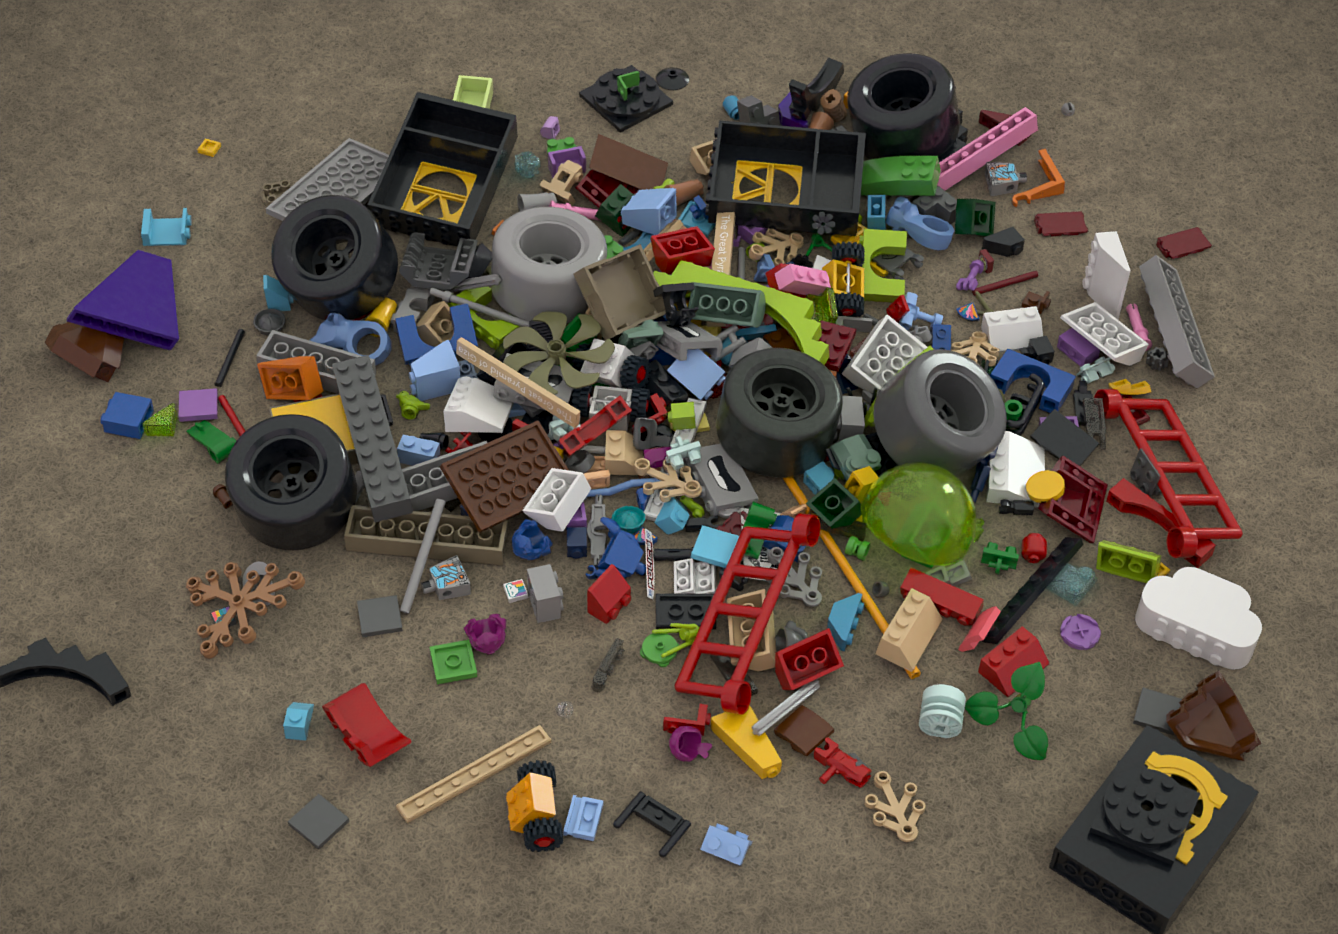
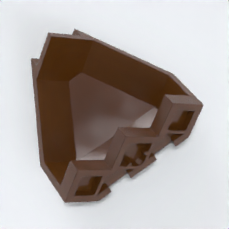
[45,322,124,382]
[1166,670,1262,761]

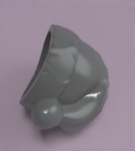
[775,621,808,652]

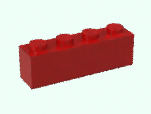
[900,568,984,626]

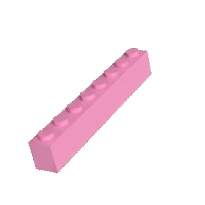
[937,107,1038,191]

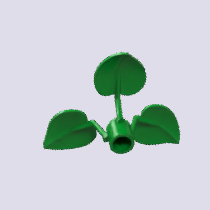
[965,662,1048,760]

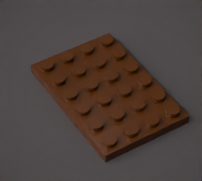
[440,421,569,533]

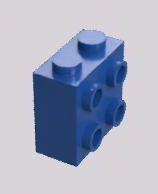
[101,392,154,439]

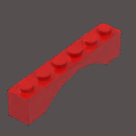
[1106,478,1216,568]

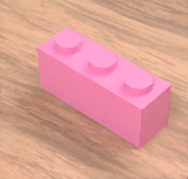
[775,264,831,297]

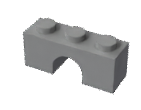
[391,285,435,332]

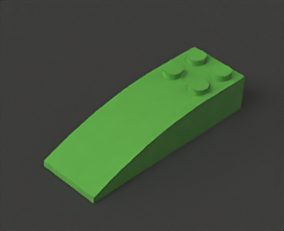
[861,156,941,196]

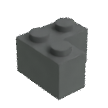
[737,95,781,126]
[913,185,957,224]

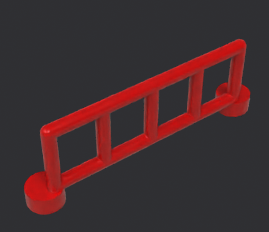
[1093,389,1243,558]
[674,513,820,715]

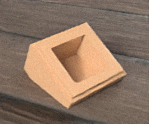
[780,504,807,518]

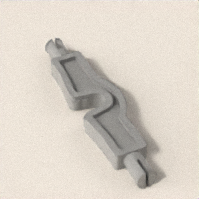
[587,495,607,569]

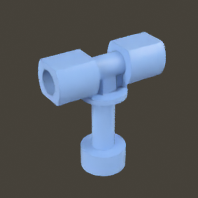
[899,292,943,330]

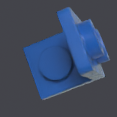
[930,324,951,351]

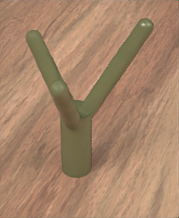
[975,291,994,315]

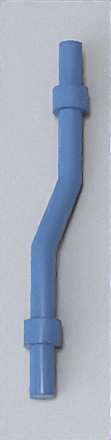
[585,478,679,499]

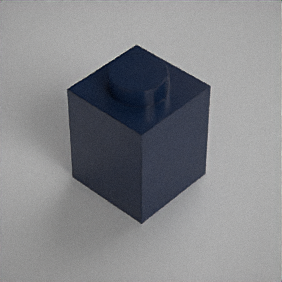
[567,527,587,559]

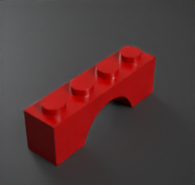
[558,395,632,458]

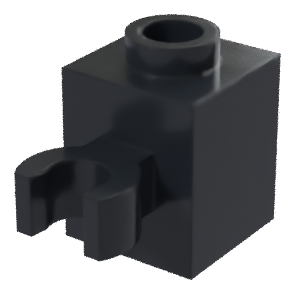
[1020,336,1055,364]

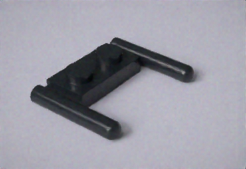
[613,791,691,858]

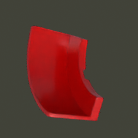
[322,683,412,767]

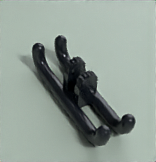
[1006,374,1044,436]

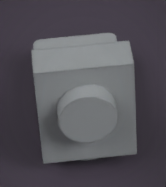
[835,316,872,332]

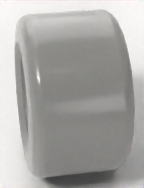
[491,207,607,324]

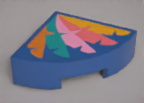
[956,302,980,321]
[634,527,658,545]

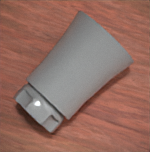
[517,192,557,212]

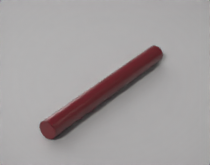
[972,271,1038,296]

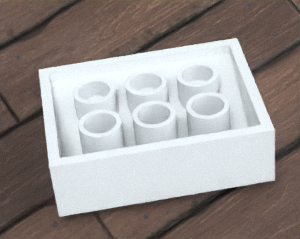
[1082,231,1131,320]
[1060,302,1149,366]
[842,315,927,394]
[444,376,514,433]
[986,431,1045,507]

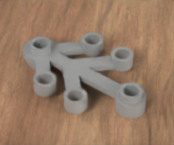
[767,547,822,607]

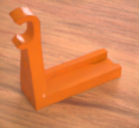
[1012,149,1065,207]

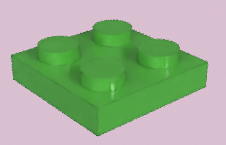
[429,640,477,684]

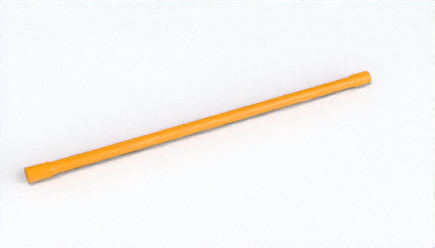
[783,477,921,679]

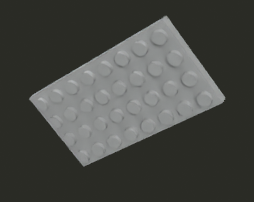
[266,138,389,221]

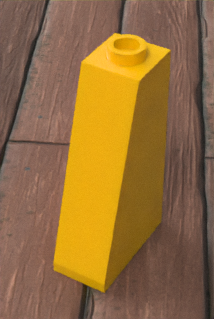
[710,706,782,779]

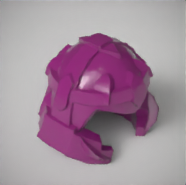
[464,614,507,655]

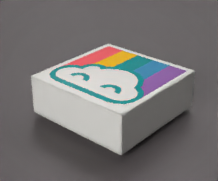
[503,579,528,603]

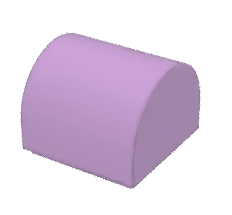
[540,116,560,139]

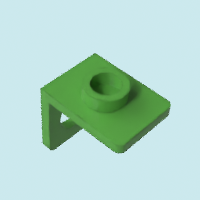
[617,71,640,100]

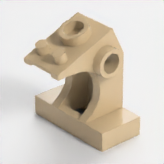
[539,160,583,206]

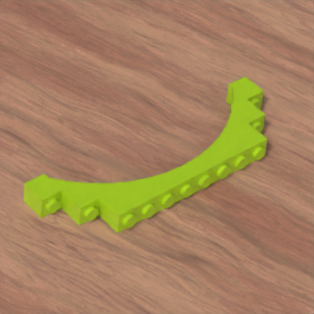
[653,260,829,365]

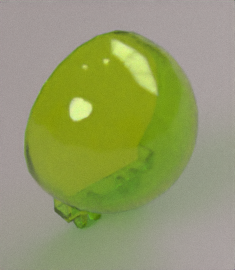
[861,462,985,566]

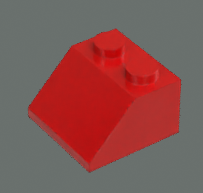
[587,564,632,624]

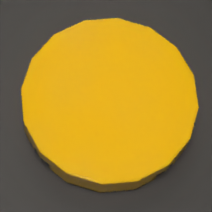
[1026,470,1065,503]

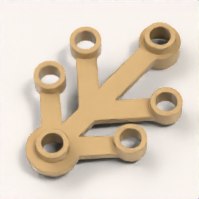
[749,228,804,266]
[952,332,1000,366]
[635,458,702,502]
[865,771,925,842]

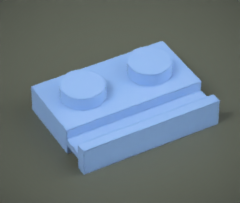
[563,795,603,841]

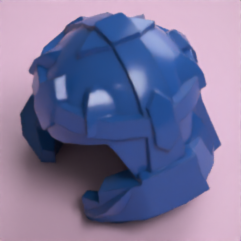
[512,519,553,560]

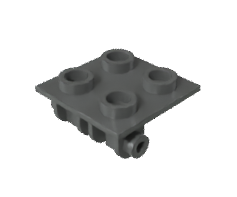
[1130,448,1162,497]

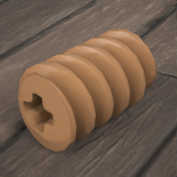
[821,89,847,123]

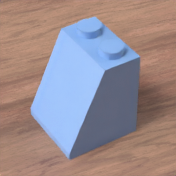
[621,188,677,235]
[409,340,460,401]
[667,349,726,400]

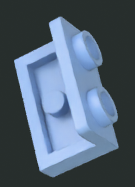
[700,823,752,866]

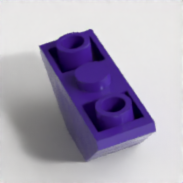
[778,92,809,128]

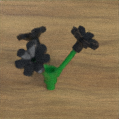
[790,212,835,268]

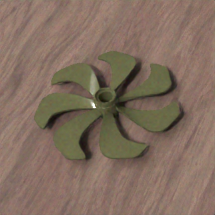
[503,312,615,395]

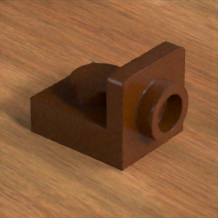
[1021,291,1051,314]

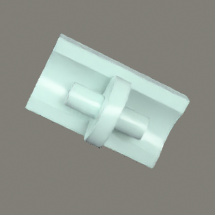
[548,415,581,442]
[665,436,701,470]

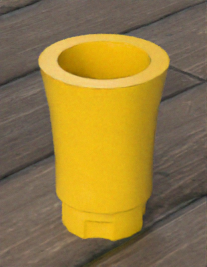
[364,297,397,337]

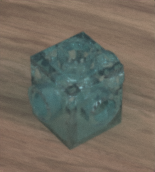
[514,152,541,178]

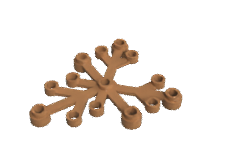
[186,562,305,659]

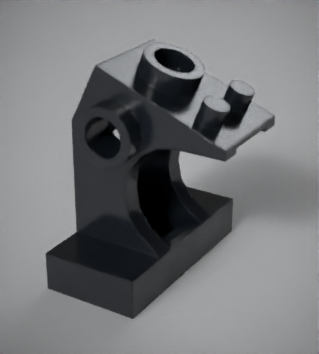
[653,282,698,327]

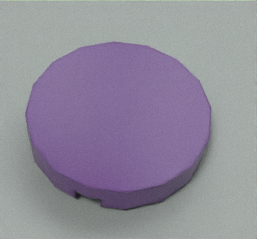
[1060,614,1101,650]

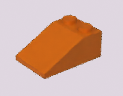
[257,356,324,400]

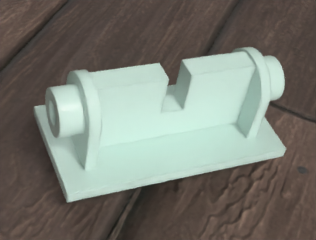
[1076,357,1115,384]

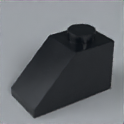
[982,227,1025,257]

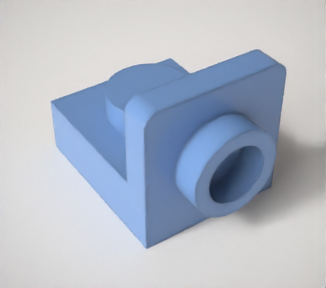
[754,254,775,282]

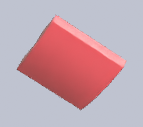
[958,606,1001,652]

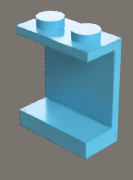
[141,208,192,246]

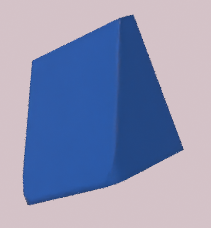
[637,488,651,512]

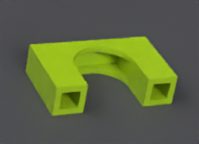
[859,229,907,303]
[448,286,521,350]

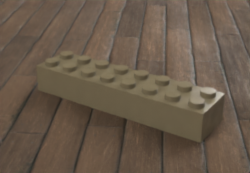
[344,505,508,566]

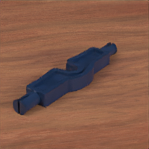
[968,445,999,503]

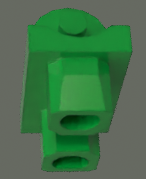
[981,542,1019,575]

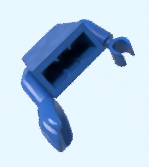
[585,517,646,579]

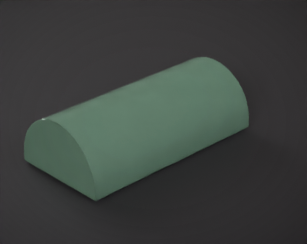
[688,282,766,328]

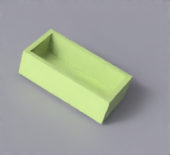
[453,75,493,109]

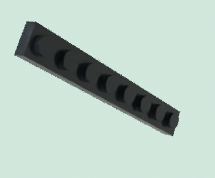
[982,537,1084,644]

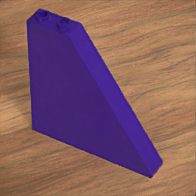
[67,250,179,350]

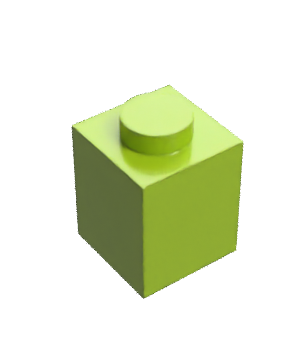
[668,402,696,430]

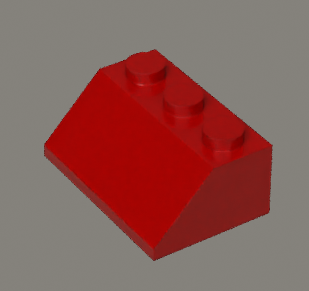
[650,226,715,274]
[978,626,1049,698]
[775,628,844,690]

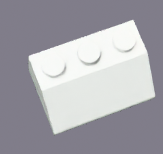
[981,306,1043,353]
[523,468,591,532]

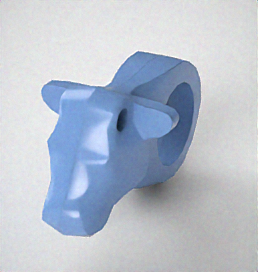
[886,197,954,250]
[309,312,392,366]

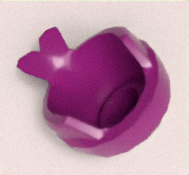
[669,726,712,762]

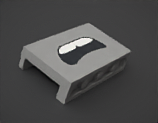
[656,321,723,361]
[493,353,574,410]
[683,444,759,516]

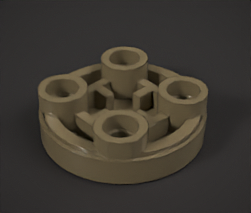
[261,180,292,207]

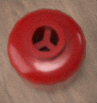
[1021,533,1047,564]

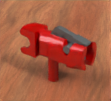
[814,738,872,788]

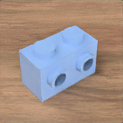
[397,435,440,466]

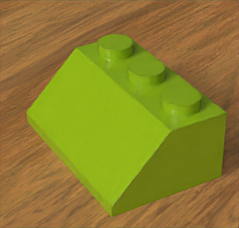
[1096,540,1162,583]

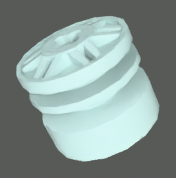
[919,684,966,738]

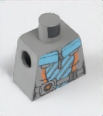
[984,162,1027,196]
[421,555,471,600]

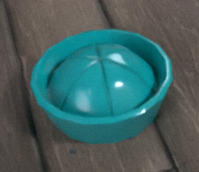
[612,506,646,534]

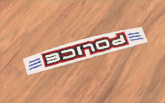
[645,528,654,600]

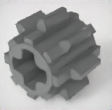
[1146,347,1169,371]

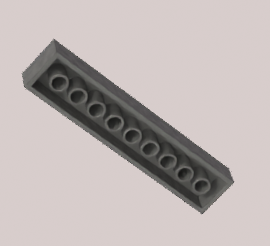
[332,355,413,522]

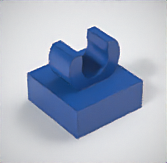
[689,195,708,219]

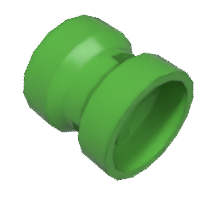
[845,536,871,561]

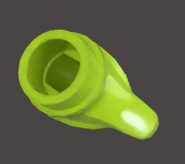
[396,391,430,420]

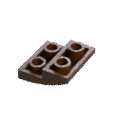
[774,705,835,756]

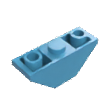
[827,593,864,651]

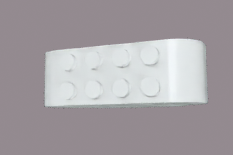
[1135,567,1262,669]

